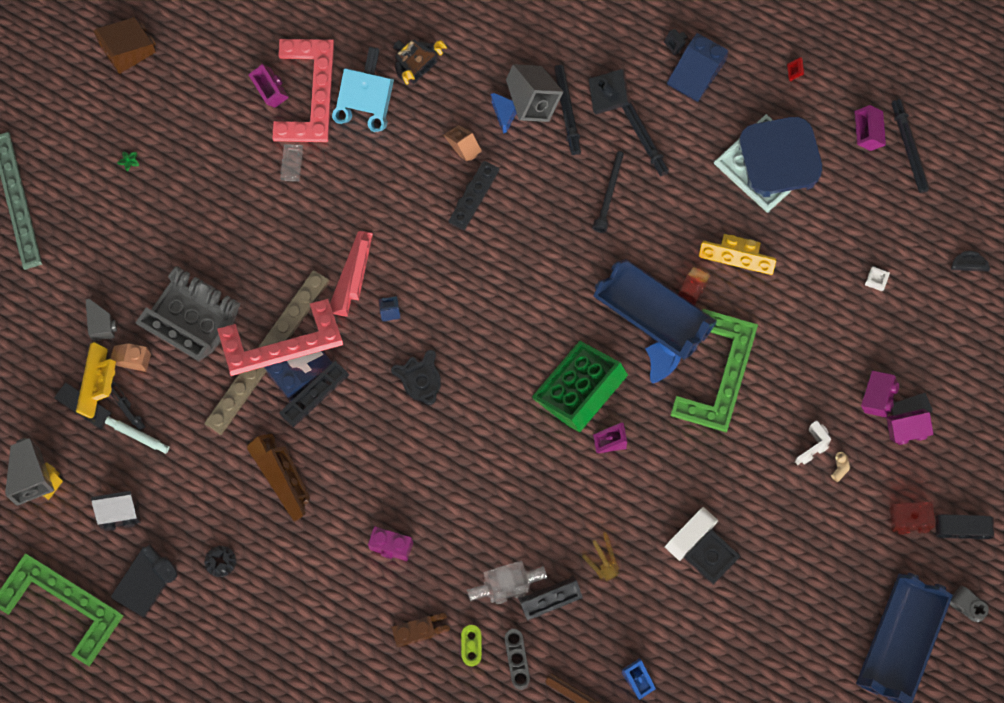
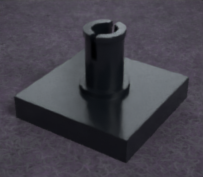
[588,69,630,114]

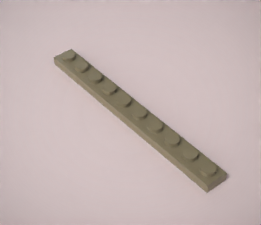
[204,270,329,435]

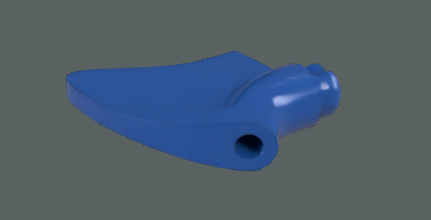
[645,342,681,383]

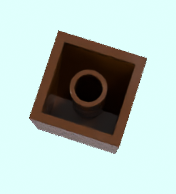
[93,17,156,74]

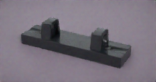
[279,361,349,428]

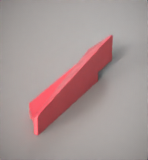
[330,231,373,317]

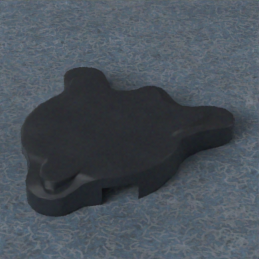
[391,350,441,405]

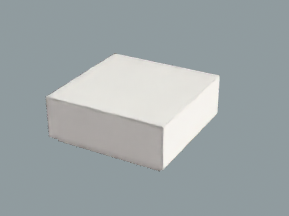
[865,266,890,291]

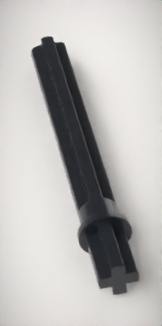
[554,64,581,156]
[622,99,670,177]
[891,99,929,193]

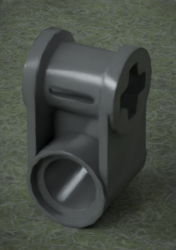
[950,586,989,622]

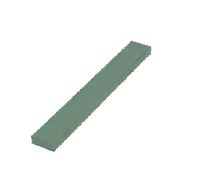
[0,132,43,270]

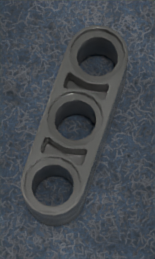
[505,629,530,690]

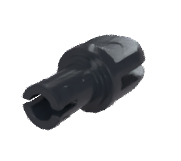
[141,544,178,583]

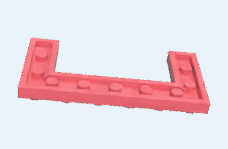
[273,39,334,142]
[217,299,343,376]

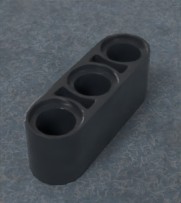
[935,515,994,539]

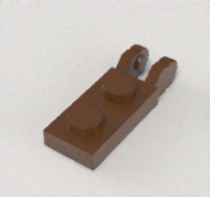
[392,613,450,647]

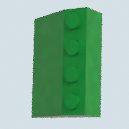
[532,341,628,433]

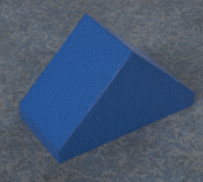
[491,93,517,133]
[622,658,656,700]

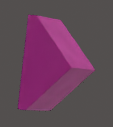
[593,423,627,453]

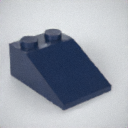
[667,33,728,102]

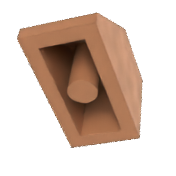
[444,125,482,161]
[110,343,151,372]

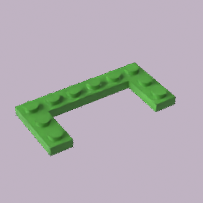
[671,309,758,432]
[0,553,123,667]

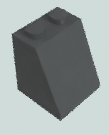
[506,64,563,122]
[5,438,55,506]

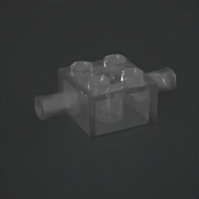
[467,561,547,604]

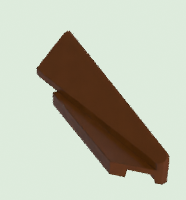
[247,433,310,522]

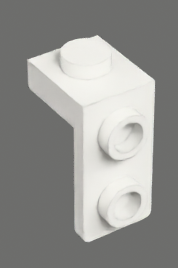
[795,421,831,465]

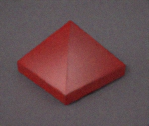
[787,57,804,81]

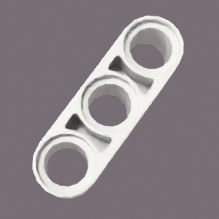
[665,507,718,561]

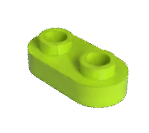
[461,625,482,666]

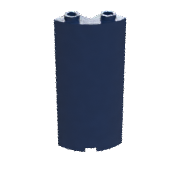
[593,259,717,360]
[856,573,953,703]

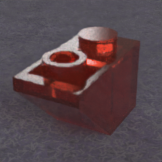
[678,267,711,306]

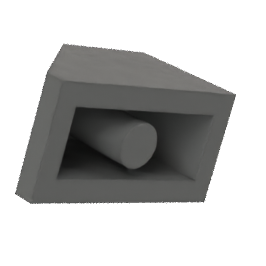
[86,299,117,341]

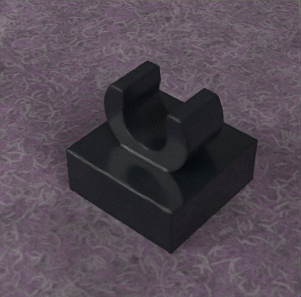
[664,29,688,55]

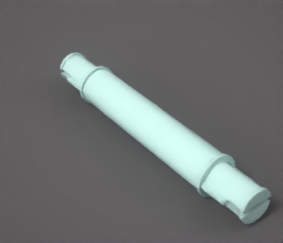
[105,416,170,454]

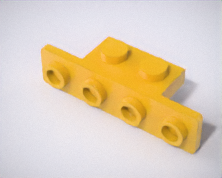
[699,234,776,275]
[76,342,116,418]

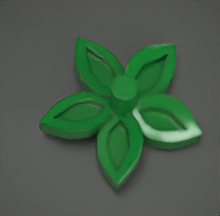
[117,152,139,171]

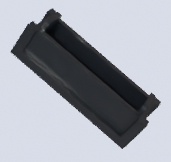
[518,575,583,621]

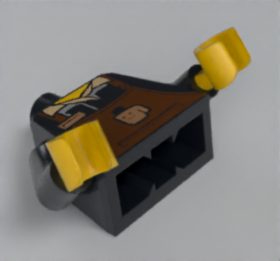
[393,40,447,85]

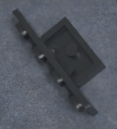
[449,161,500,231]

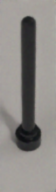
[592,151,624,233]

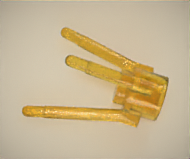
[582,532,620,582]

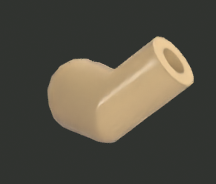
[831,452,850,482]

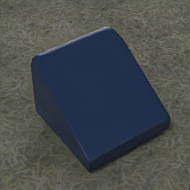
[379,296,400,321]

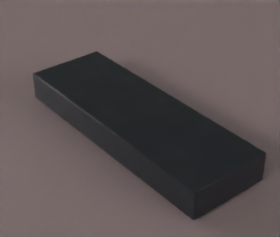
[54,382,112,430]

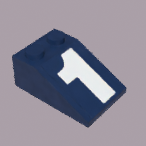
[264,351,332,402]

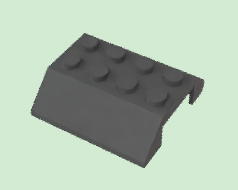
[135,266,240,361]

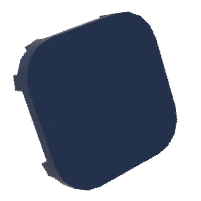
[739,117,822,197]

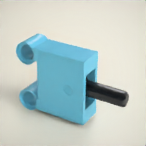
[332,47,394,132]

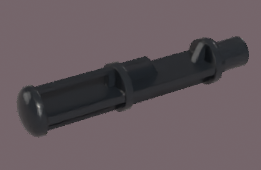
[110,381,146,431]

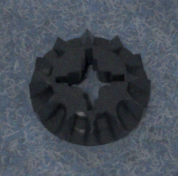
[204,545,236,577]

